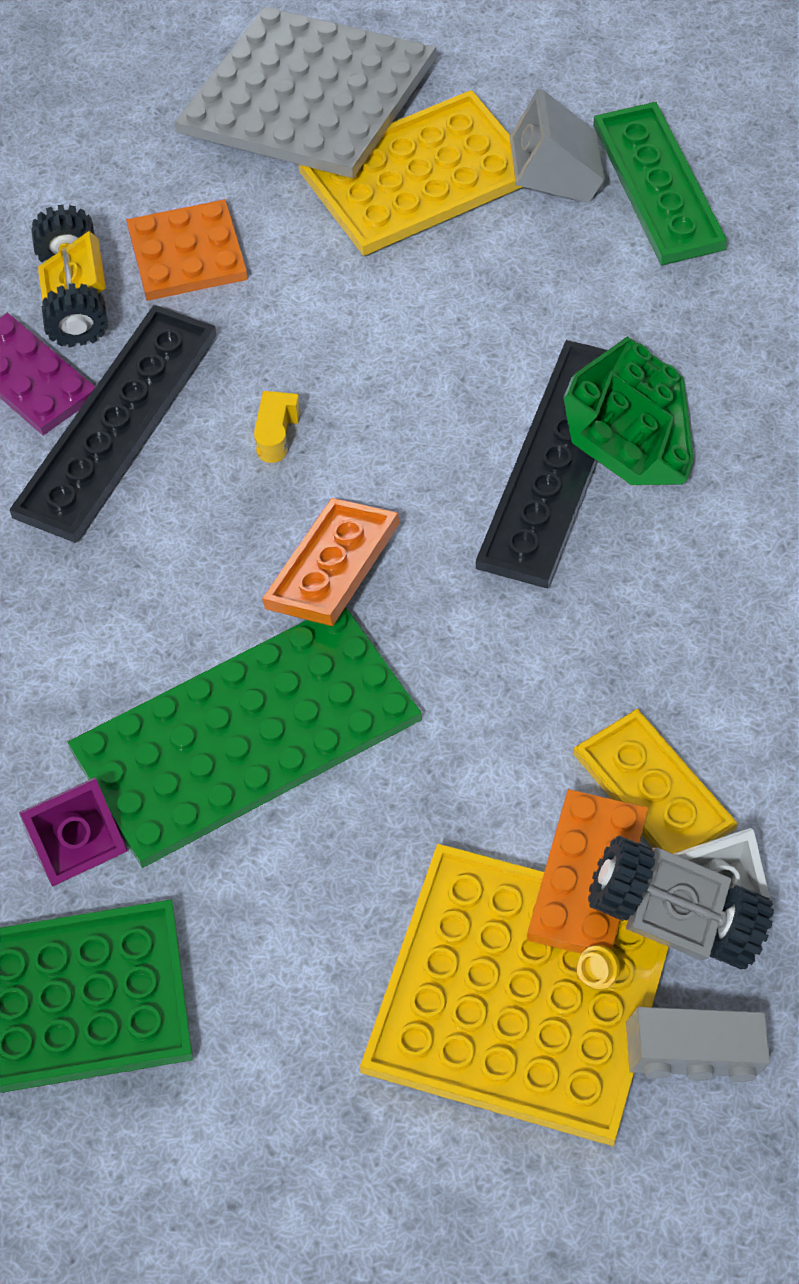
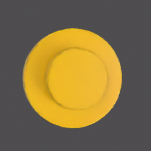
[577,945,620,989]

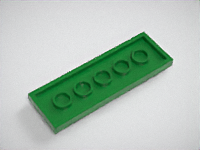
[593,101,727,265]

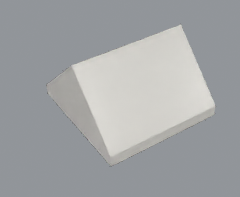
[674,828,770,900]

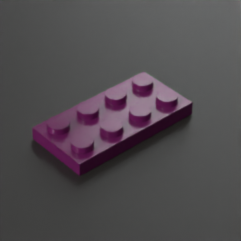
[0,312,95,436]

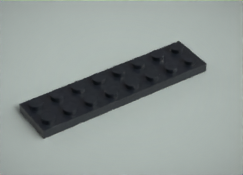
[9,305,217,543]
[476,340,607,589]

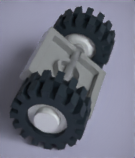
[588,836,774,970]

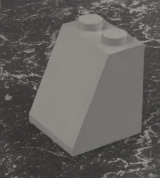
[510,89,605,202]

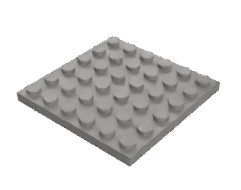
[174,7,437,178]

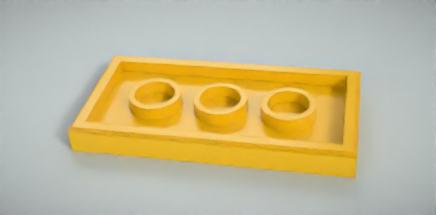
[573,709,738,854]

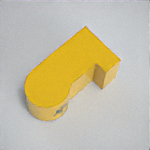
[254,391,301,463]

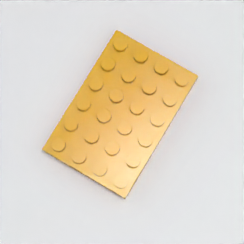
[298,90,522,256]

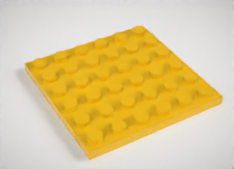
[360,843,669,1147]

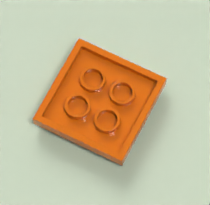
[126,199,248,301]

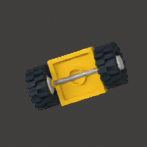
[31,205,108,348]

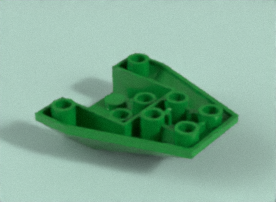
[563,336,694,485]

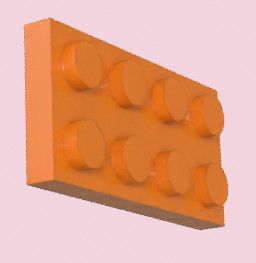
[262,498,400,626]
[527,789,648,954]

